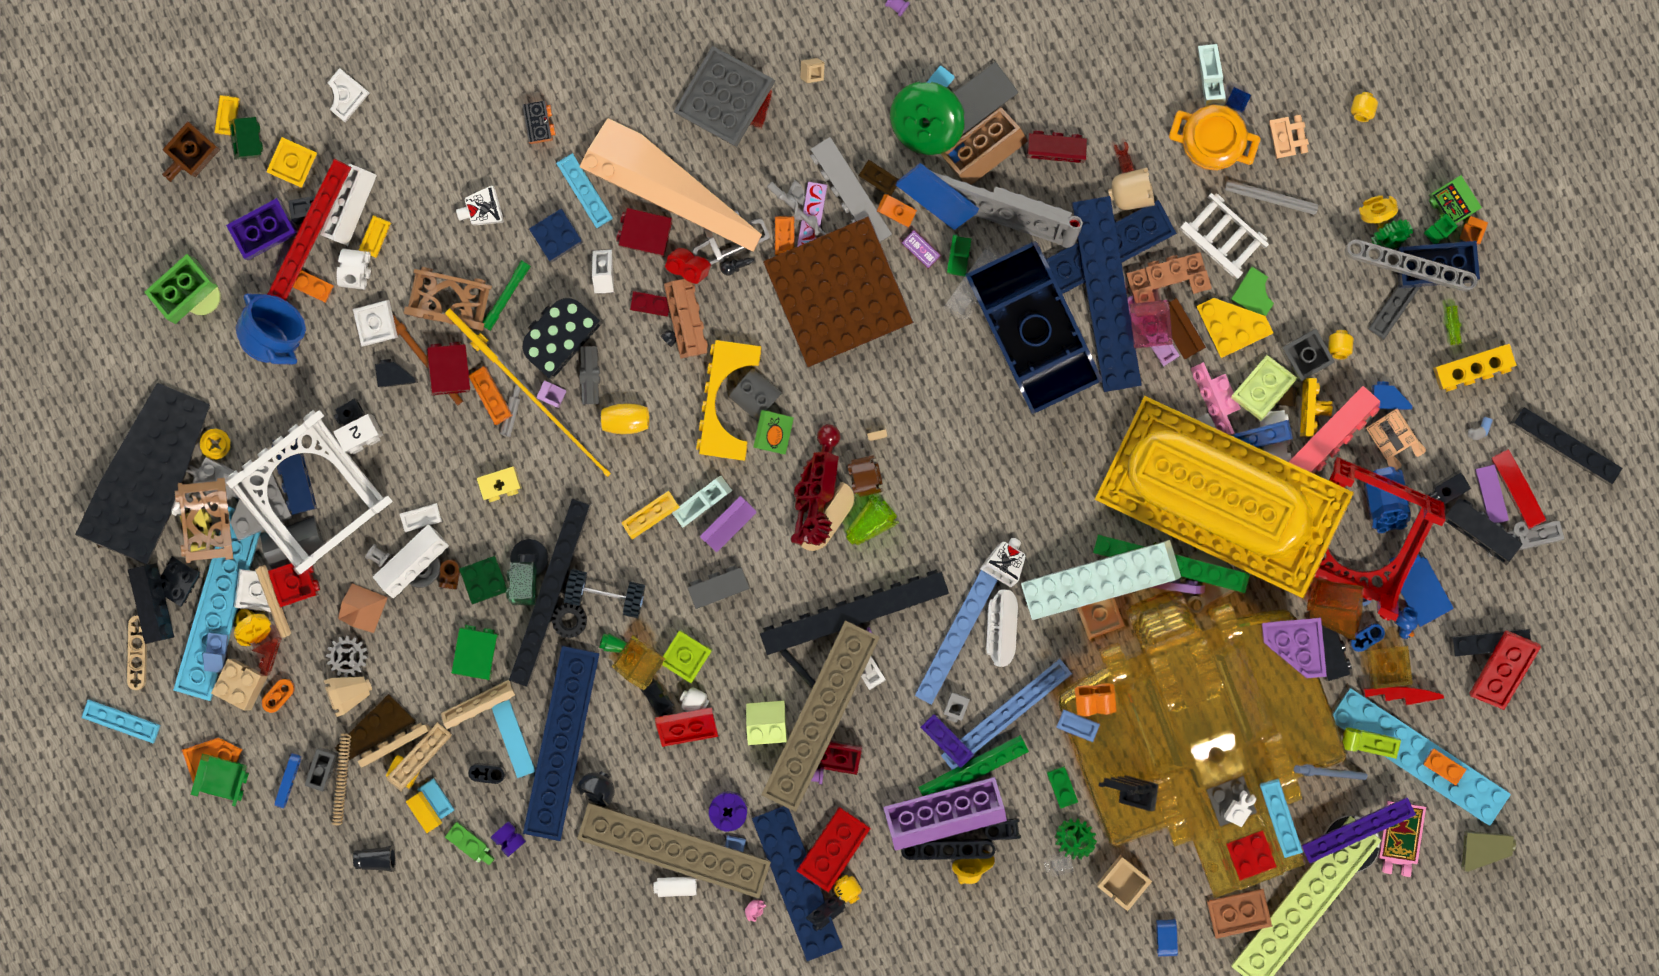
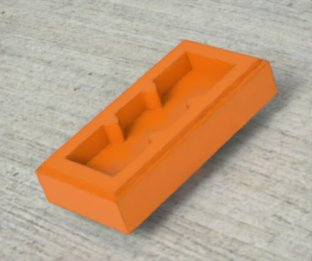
[877,194,917,228]
[775,216,794,255]

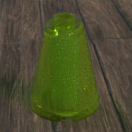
[846,494,899,545]

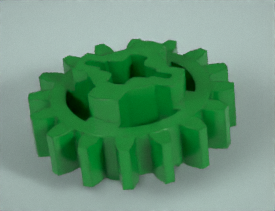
[1371,219,1413,249]
[1054,818,1097,860]

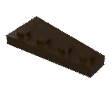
[335,694,416,761]

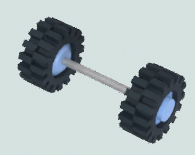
[564,569,645,618]

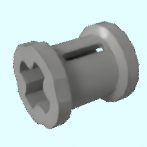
[365,544,391,568]

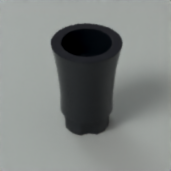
[353,845,396,872]

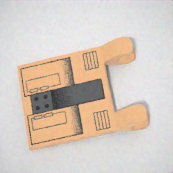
[1366,408,1426,470]

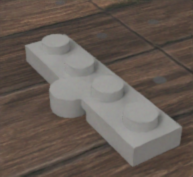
[1487,521,1564,558]

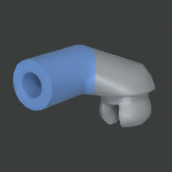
[1468,417,1493,440]

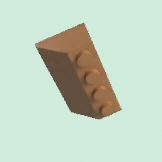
[941,107,1028,185]

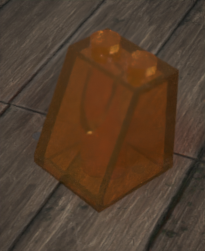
[1307,580,1364,640]

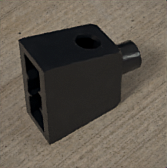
[1428,470,1471,504]

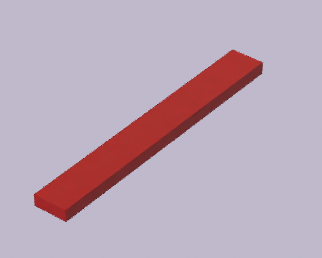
[267,159,352,301]

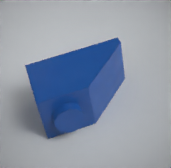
[1371,381,1412,410]

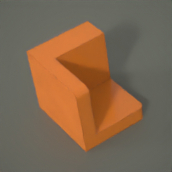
[1459,216,1488,245]

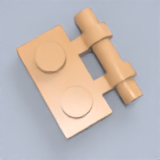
[1269,115,1309,159]

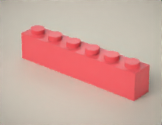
[1289,386,1380,474]

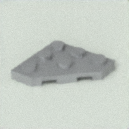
[230,466,292,541]

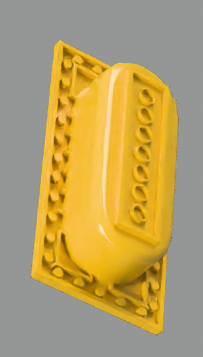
[1094,396,1354,599]

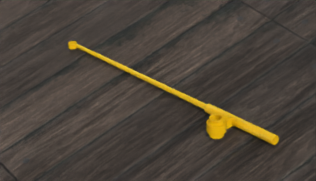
[445,308,611,477]

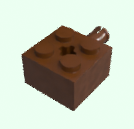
[162,121,221,182]

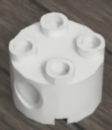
[337,249,371,290]

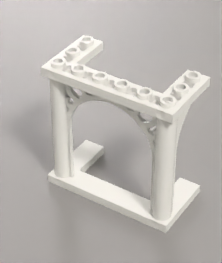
[225,410,393,575]

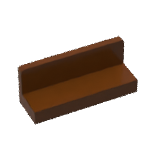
[1156,298,1206,359]

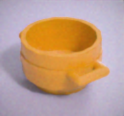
[1169,105,1260,171]

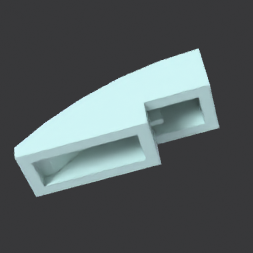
[1198,44,1226,107]
[672,476,732,527]

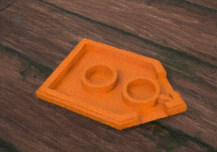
[182,737,243,784]

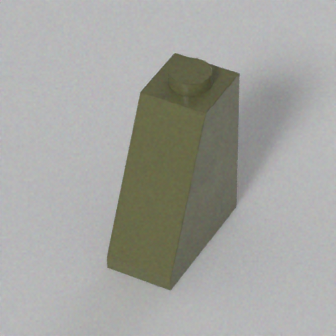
[1461,831,1516,872]

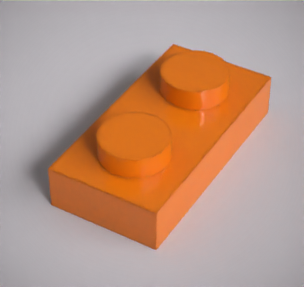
[293,270,334,303]
[1423,748,1467,785]

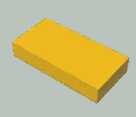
[214,95,240,136]
[358,215,391,258]
[406,791,442,834]

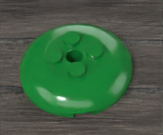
[890,82,965,155]

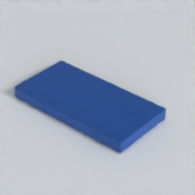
[896,163,979,230]

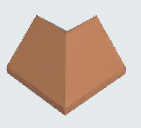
[338,583,388,633]

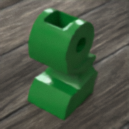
[1423,214,1458,244]

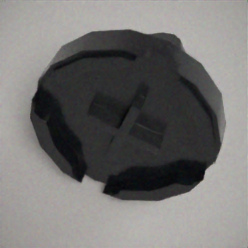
[510,539,549,577]

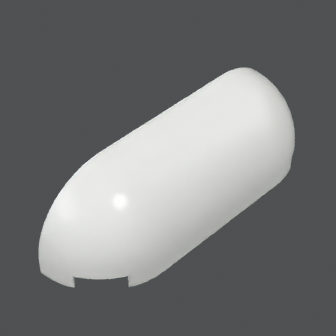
[986,590,1018,667]

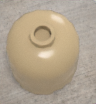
[1108,168,1155,210]

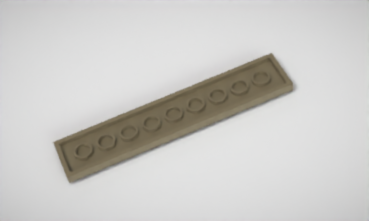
[761,621,880,812]
[577,802,771,898]

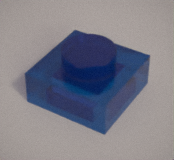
[1225,87,1251,113]

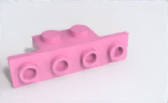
[1191,362,1241,435]

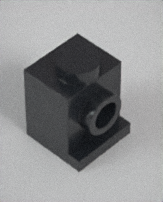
[334,398,366,426]

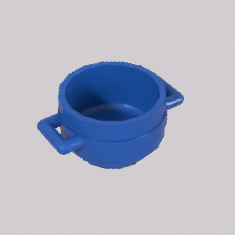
[235,294,306,365]

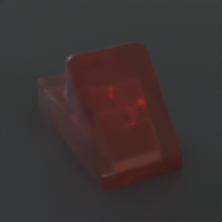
[251,637,282,676]

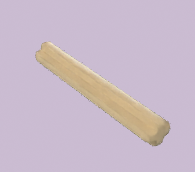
[255,565,291,638]

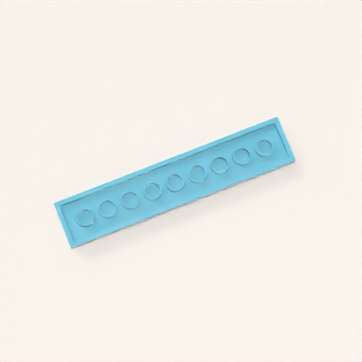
[173,506,261,701]
[1329,688,1511,826]

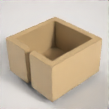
[211,659,268,711]
[1096,855,1152,911]

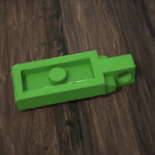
[445,822,495,865]

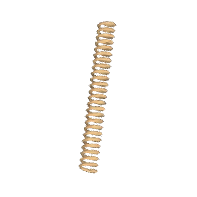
[331,734,352,825]

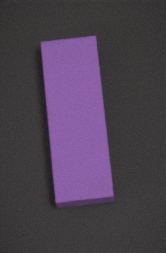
[1475,464,1509,523]

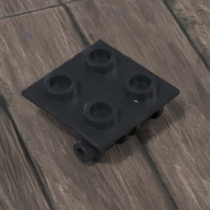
[161,556,201,607]

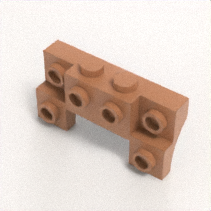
[1126,252,1212,310]

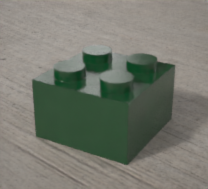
[459,555,510,605]

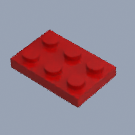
[655,708,718,747]

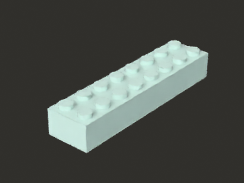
[1021,540,1181,620]

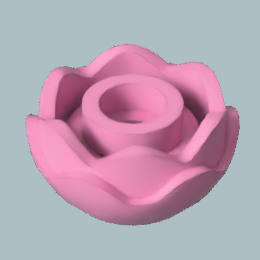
[745,899,766,922]

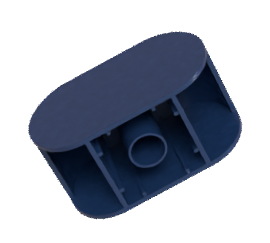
[965,241,1103,415]

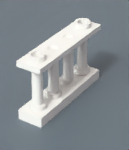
[1179,193,1269,280]

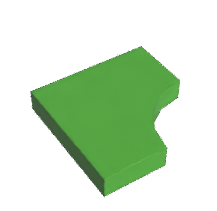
[1231,267,1274,316]

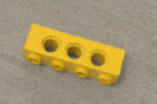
[1433,344,1517,392]

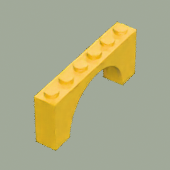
[696,340,762,461]

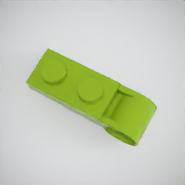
[1341,727,1401,759]

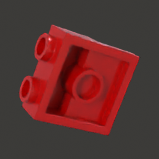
[268,563,321,608]

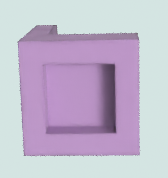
[536,381,566,408]

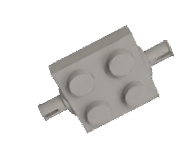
[186,457,240,506]

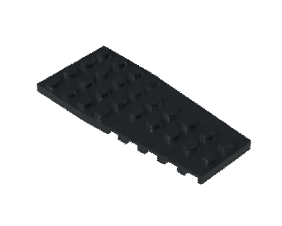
[75,383,210,565]

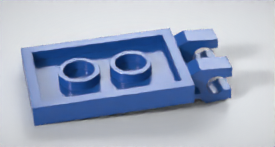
[1389,554,1454,627]

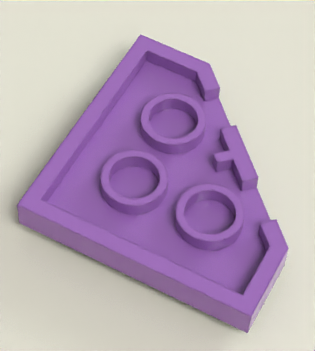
[1261,618,1327,678]

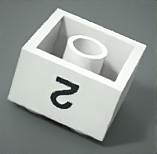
[333,414,383,454]

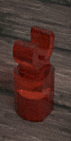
[1114,142,1135,174]

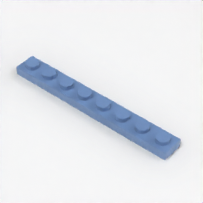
[915,570,997,705]
[941,659,1072,770]

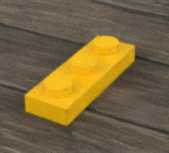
[621,491,680,540]

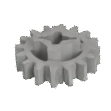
[326,635,369,677]

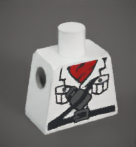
[456,186,504,226]
[980,538,1026,587]

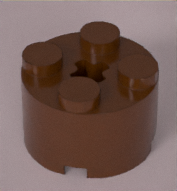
[848,455,883,497]

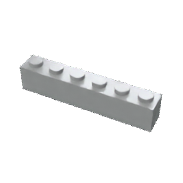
[810,137,892,243]

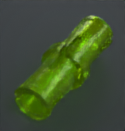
[1445,306,1463,345]

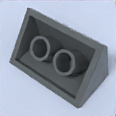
[260,516,324,570]

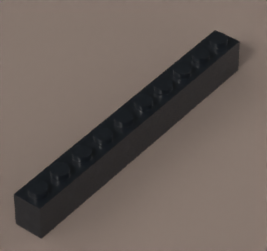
[509,499,592,687]
[760,569,949,655]

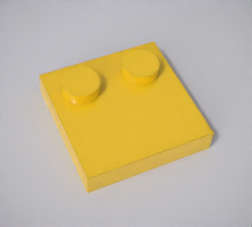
[266,137,317,188]

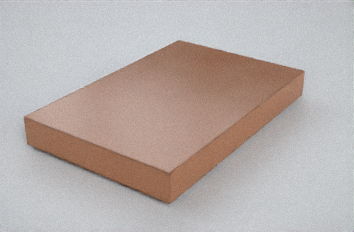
[1207,888,1272,939]

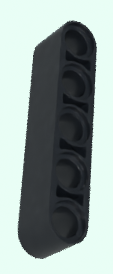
[901,839,996,860]

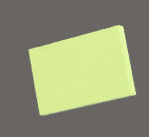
[1231,355,1297,421]

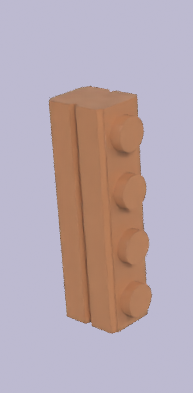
[664,279,708,359]

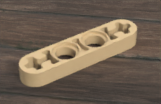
[127,616,147,690]

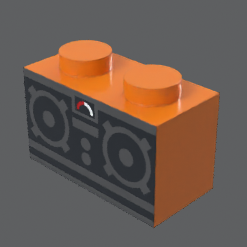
[522,101,556,144]

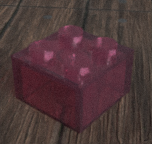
[1129,300,1173,348]

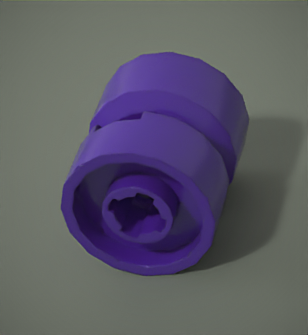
[490,821,526,857]

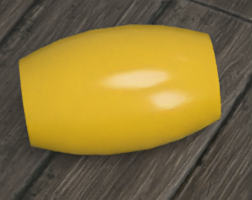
[601,403,649,435]

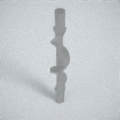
[767,182,826,238]

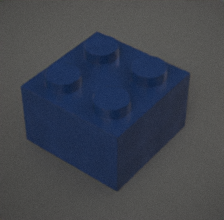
[529,208,583,263]

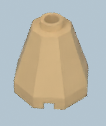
[323,677,372,717]

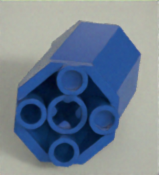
[1364,467,1411,533]

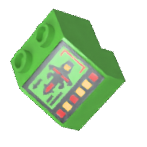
[1429,175,1482,224]

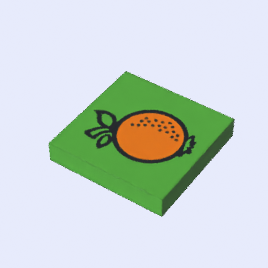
[753,410,794,455]

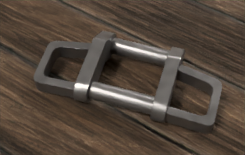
[693,210,770,265]

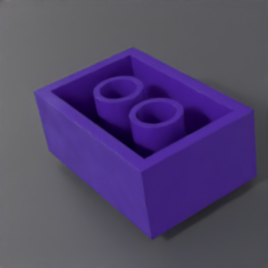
[226,198,298,261]

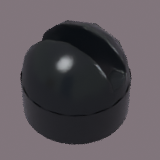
[660,330,676,347]

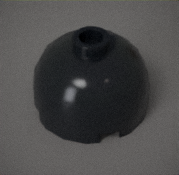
[575,771,615,807]

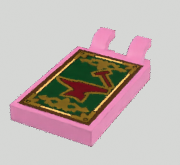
[1378,801,1426,877]

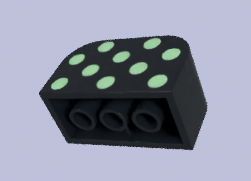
[522,298,603,380]

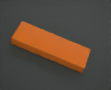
[469,366,513,425]

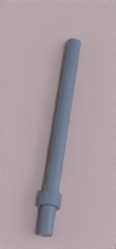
[1294,764,1368,780]

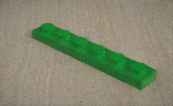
[918,735,1029,796]

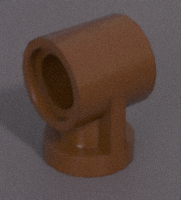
[438,560,461,590]

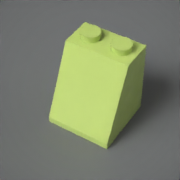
[746,700,788,745]

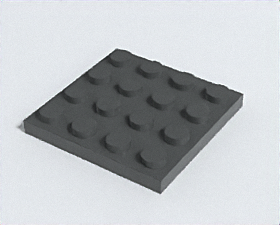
[674,46,775,148]

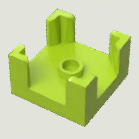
[659,630,712,683]

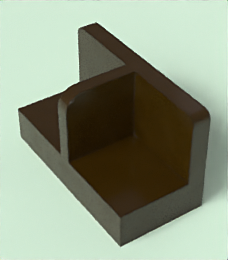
[858,160,899,197]

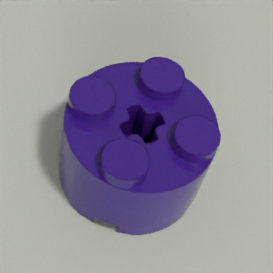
[709,791,748,832]

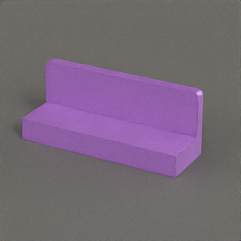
[700,496,756,552]

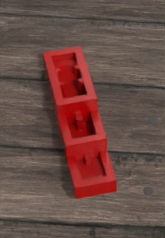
[1491,449,1546,529]
[1361,686,1444,705]

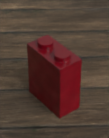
[616,208,673,257]
[426,342,470,396]

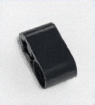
[468,763,507,784]

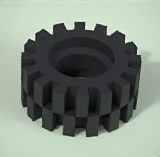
[552,603,587,638]

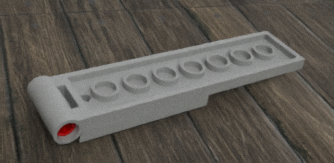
[930,170,1083,249]

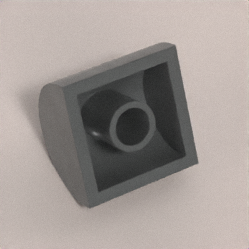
[729,368,782,422]

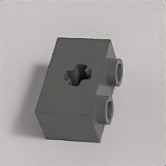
[305,747,338,792]

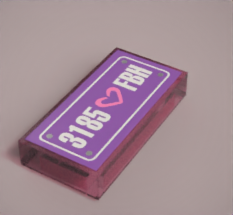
[901,229,942,270]

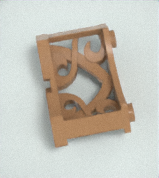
[404,267,492,331]
[175,478,233,563]

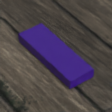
[920,714,974,768]

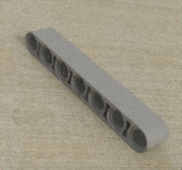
[1345,239,1477,292]

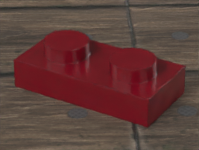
[630,291,669,317]

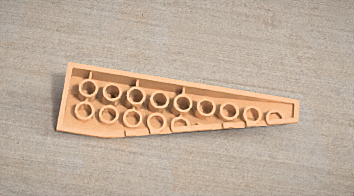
[580,118,762,252]

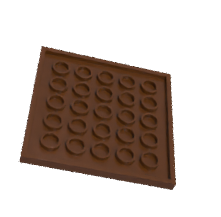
[763,216,914,367]

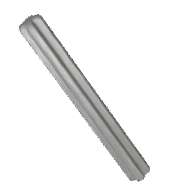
[1225,180,1318,215]

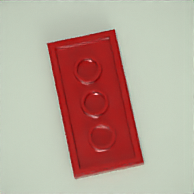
[1469,630,1541,710]
[796,807,871,893]

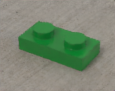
[1047,766,1078,809]

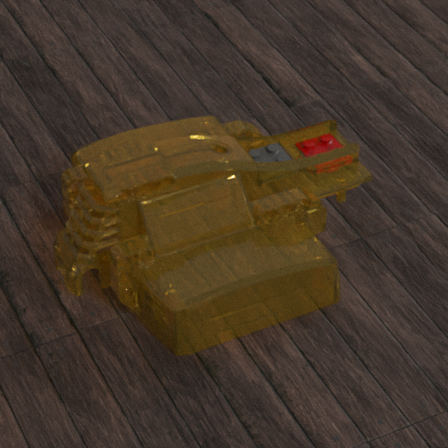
[1057,591,1347,898]

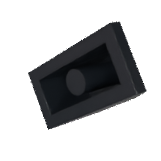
[375,359,418,388]

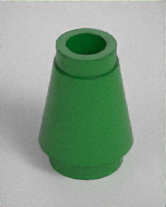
[599,633,629,654]

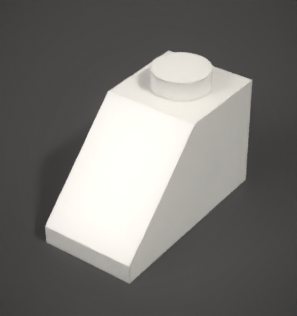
[592,250,614,293]

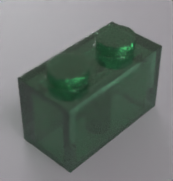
[506,562,537,605]

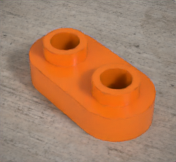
[262,679,295,713]

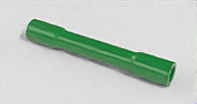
[482,260,531,331]

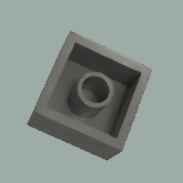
[1280,329,1335,382]

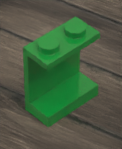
[451,624,499,680]
[190,753,249,807]

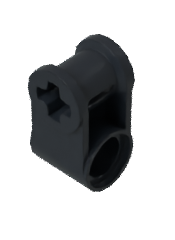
[984,818,1021,841]

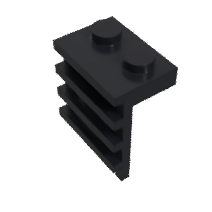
[1099,775,1159,811]

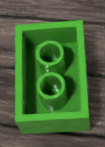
[145,254,218,324]

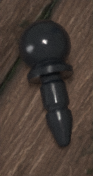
[720,258,755,276]

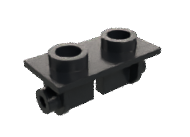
[639,678,675,717]
[806,894,846,931]

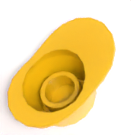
[952,850,995,884]

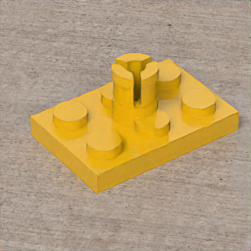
[1300,378,1333,437]

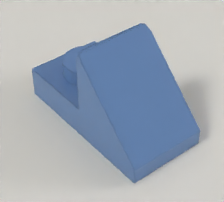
[203,633,229,673]

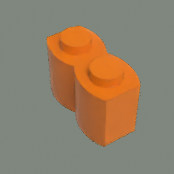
[1075,683,1116,716]

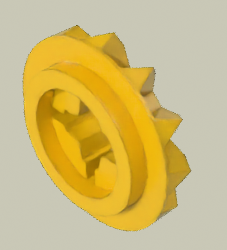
[200,429,231,459]

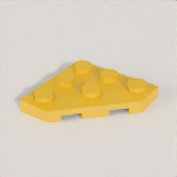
[1196,298,1274,358]

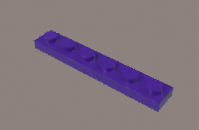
[1301,797,1416,863]

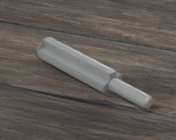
[500,379,522,437]

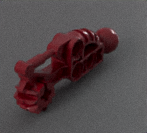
[791,424,841,546]

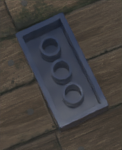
[1396,241,1480,288]

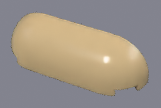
[800,482,854,551]

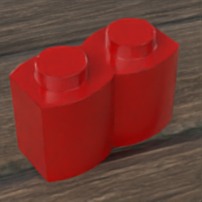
[665,248,711,284]

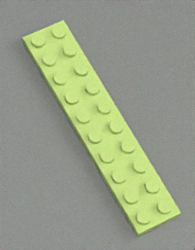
[1231,816,1382,976]

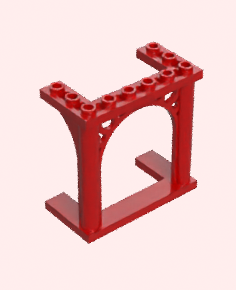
[1314,457,1446,621]

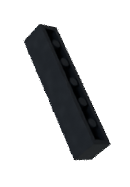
[1510,407,1623,485]

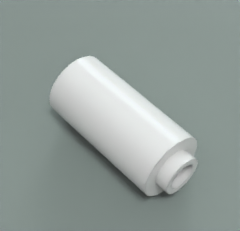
[654,876,697,897]

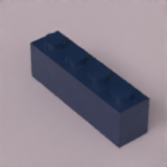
[272,437,318,515]

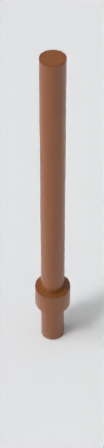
[392,313,464,406]

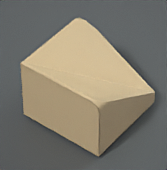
[800,58,825,83]

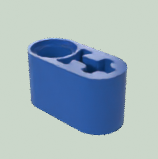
[1348,624,1385,652]
[1156,919,1178,957]

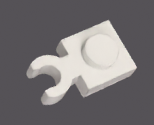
[1224,790,1256,827]

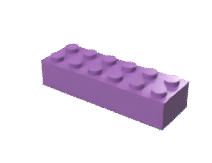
[883,777,1007,851]

